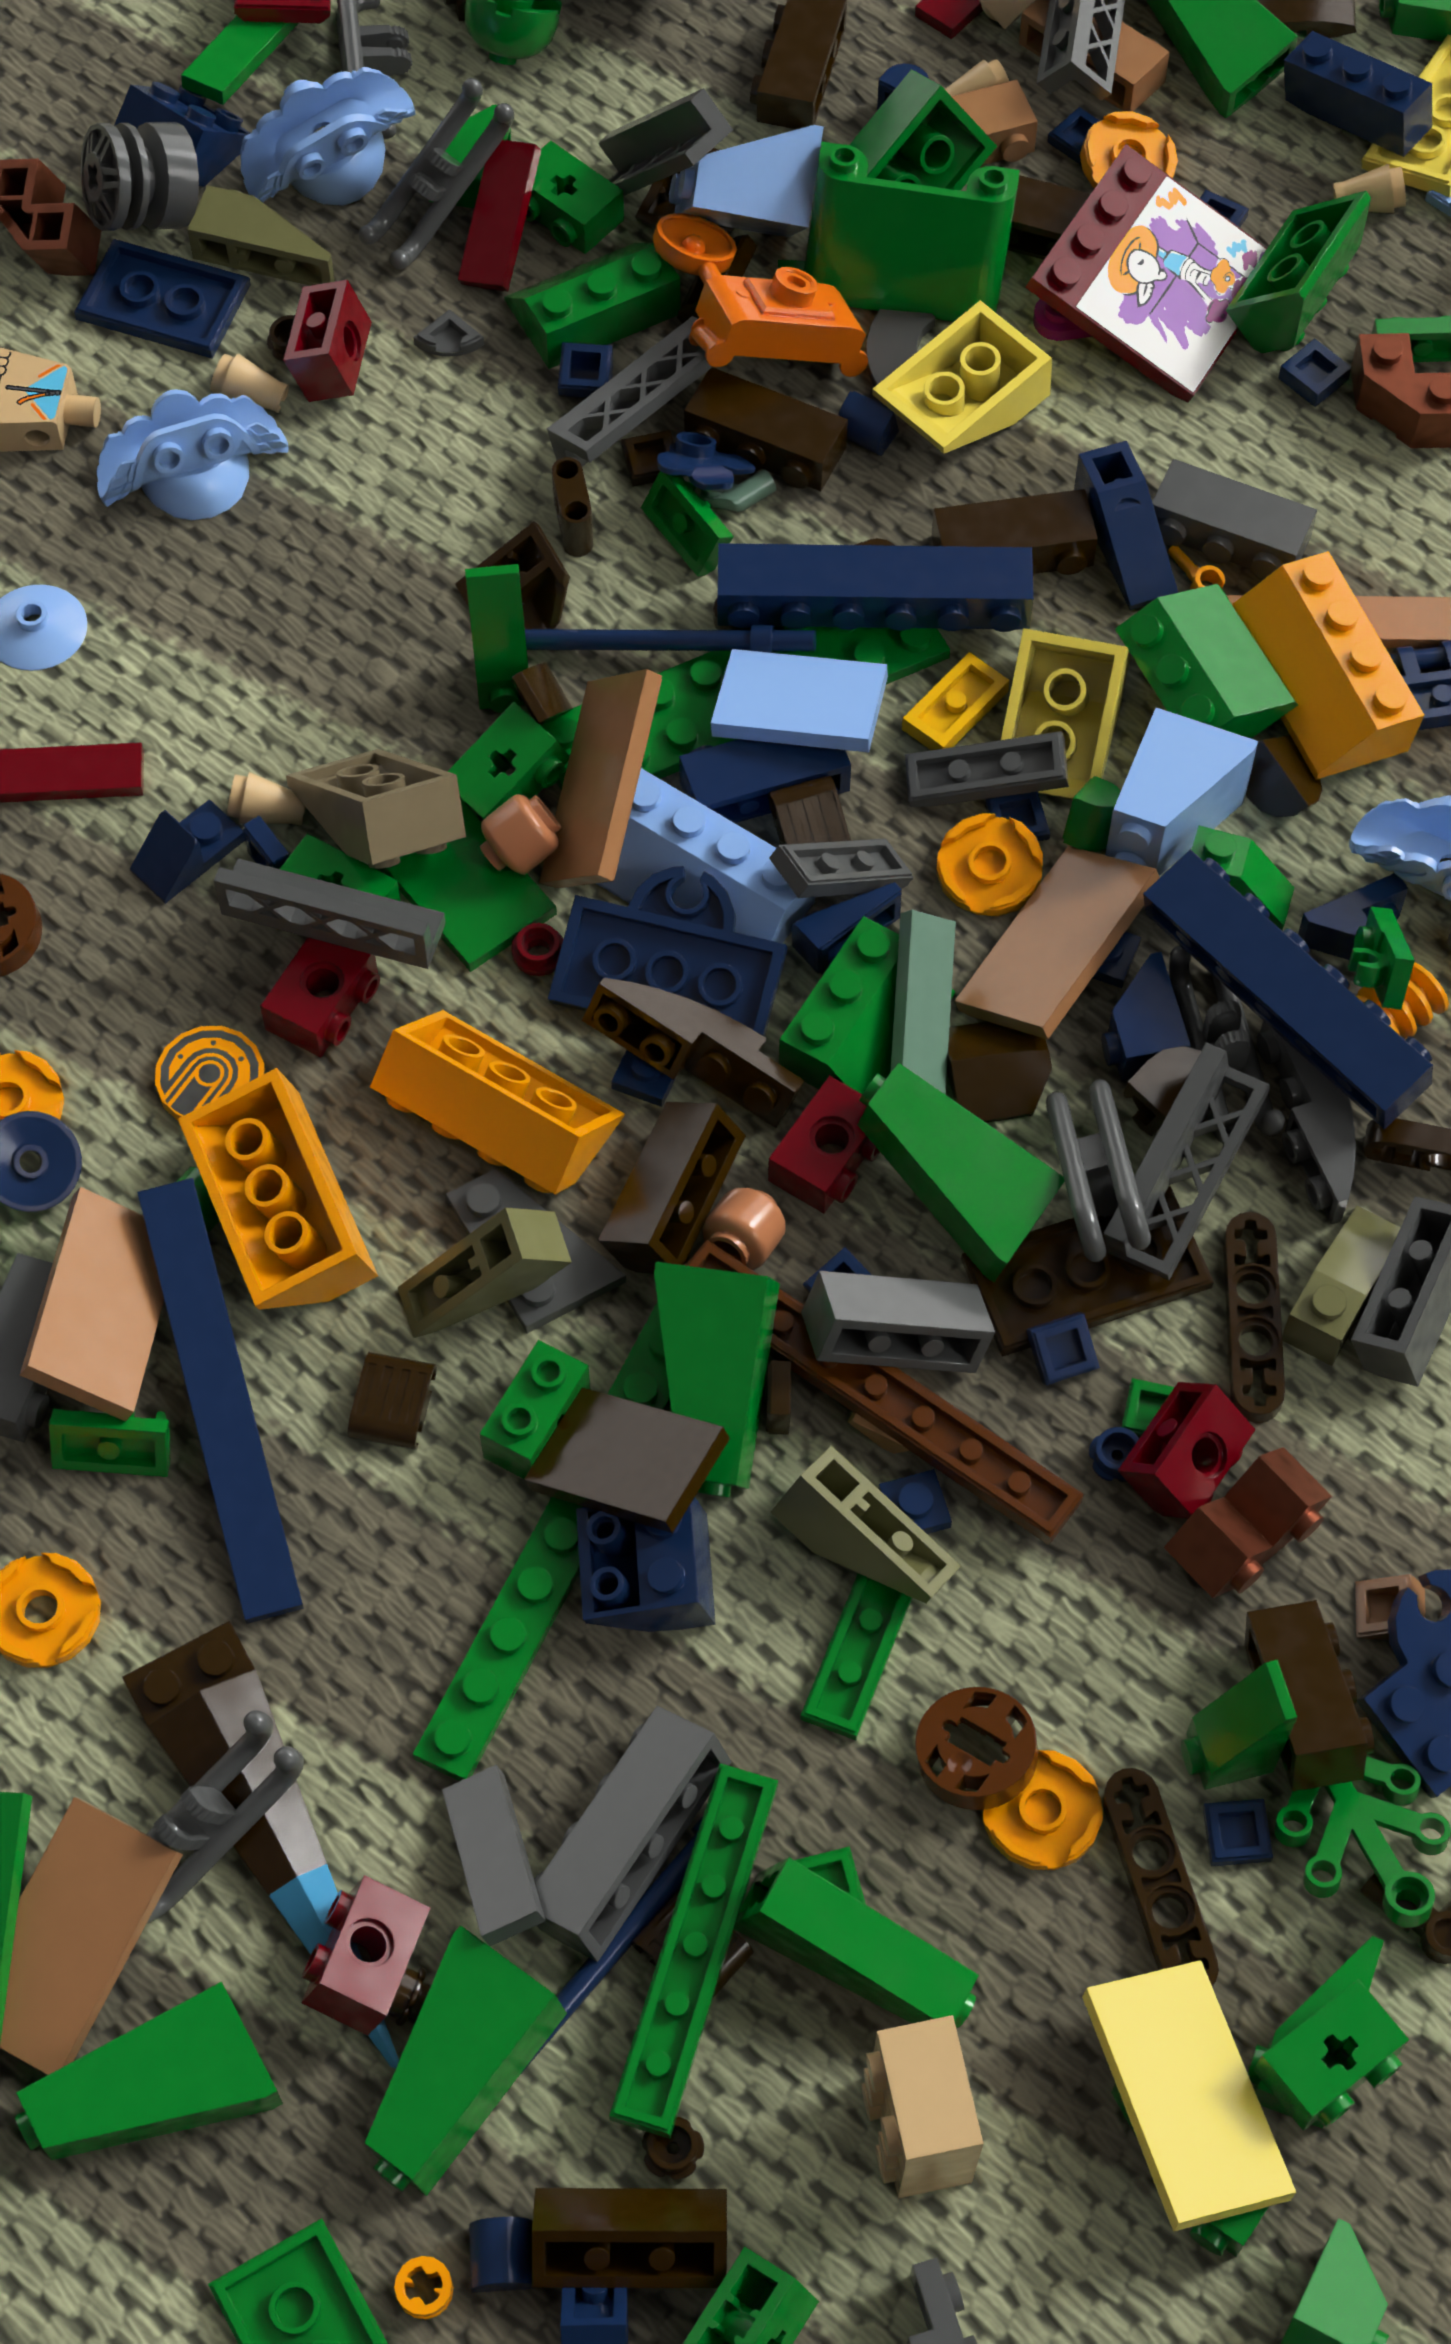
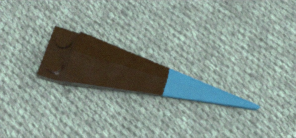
[122,1621,399,2069]

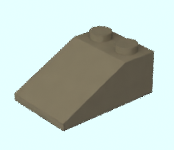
[286,749,466,869]

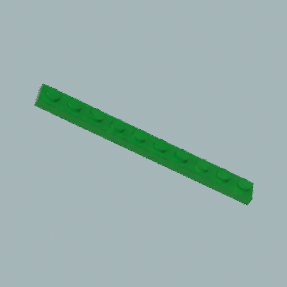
[413,1301,670,1781]

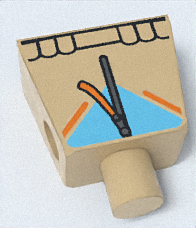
[0,348,101,452]

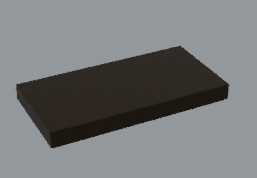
[961,1186,1214,1357]

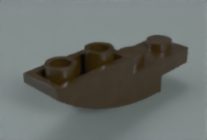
[582,978,805,1128]

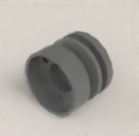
[80,122,199,231]

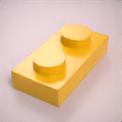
[902,652,1010,750]

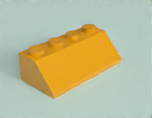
[1232,551,1425,780]
[370,1010,625,1194]
[178,1068,378,1310]

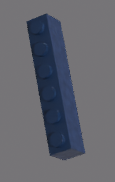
[717,543,1034,632]
[1143,849,1433,1130]

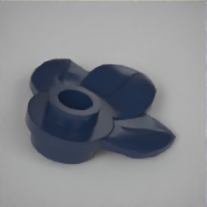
[656,432,755,492]

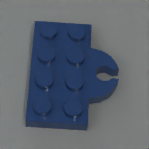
[548,866,788,1037]
[1357,1569,1451,1798]

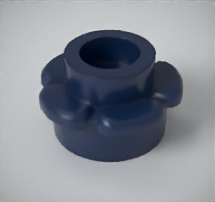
[1089,1427,1139,1482]

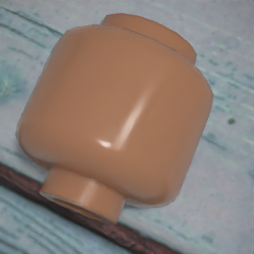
[480,794,562,875]
[702,1188,786,1270]

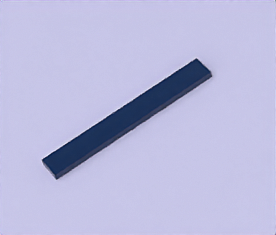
[137,1178,304,1624]

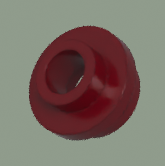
[511,923,563,976]

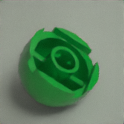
[465,0,562,65]

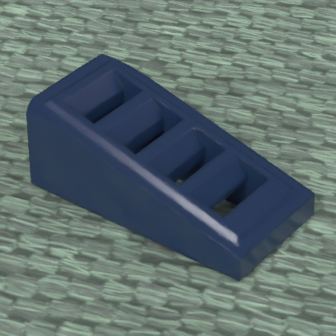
[792,882,902,974]

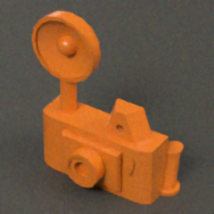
[653,213,868,377]

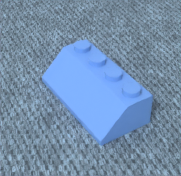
[596,768,815,943]

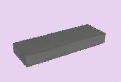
[905,731,1069,807]
[769,839,914,898]
[442,1765,546,1946]

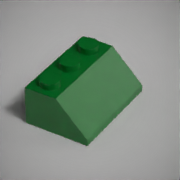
[850,69,997,191]
[1226,191,1371,353]
[504,243,681,369]
[1115,584,1298,739]
[779,916,955,1094]

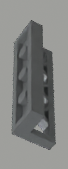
[1036,0,1125,100]
[598,88,733,196]
[547,316,712,466]
[213,858,446,969]
[1104,1042,1270,1281]

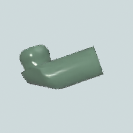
[700,469,776,512]

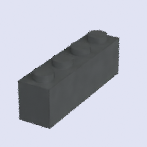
[534,1706,732,1962]

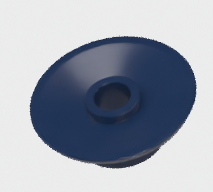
[0,1111,82,1212]

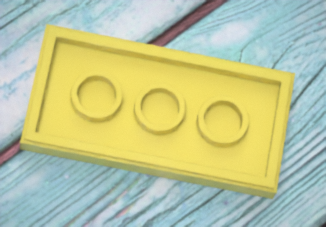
[1362,35,1451,198]
[1082,1960,1296,2232]

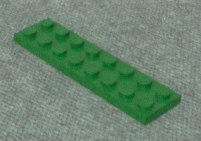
[541,626,950,790]

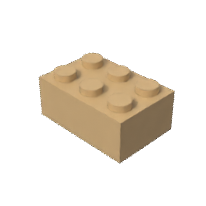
[861,2015,984,2199]

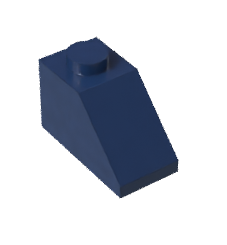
[1101,952,1191,1081]

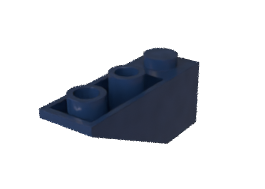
[1074,440,1178,610]

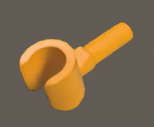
[1167,546,1225,590]

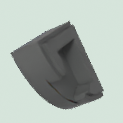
[413,309,484,356]

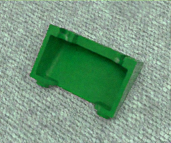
[804,142,1020,322]

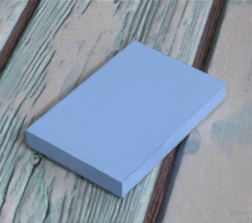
[711,649,888,753]

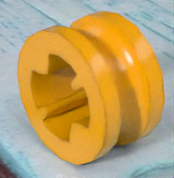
[394,2256,454,2320]

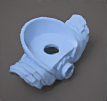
[240,67,416,205]
[96,389,288,520]
[1349,795,1451,901]

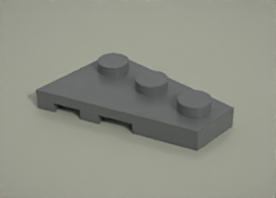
[446,1169,626,1334]

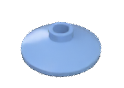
[0,585,87,671]

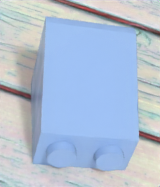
[669,125,824,237]
[1105,708,1258,876]

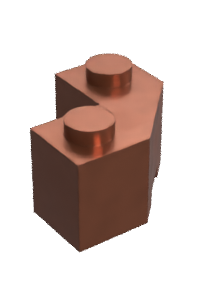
[0,158,102,276]
[1351,333,1451,448]
[1164,1447,1332,1598]

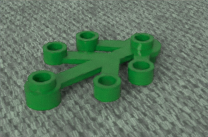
[1274,1756,1451,1928]

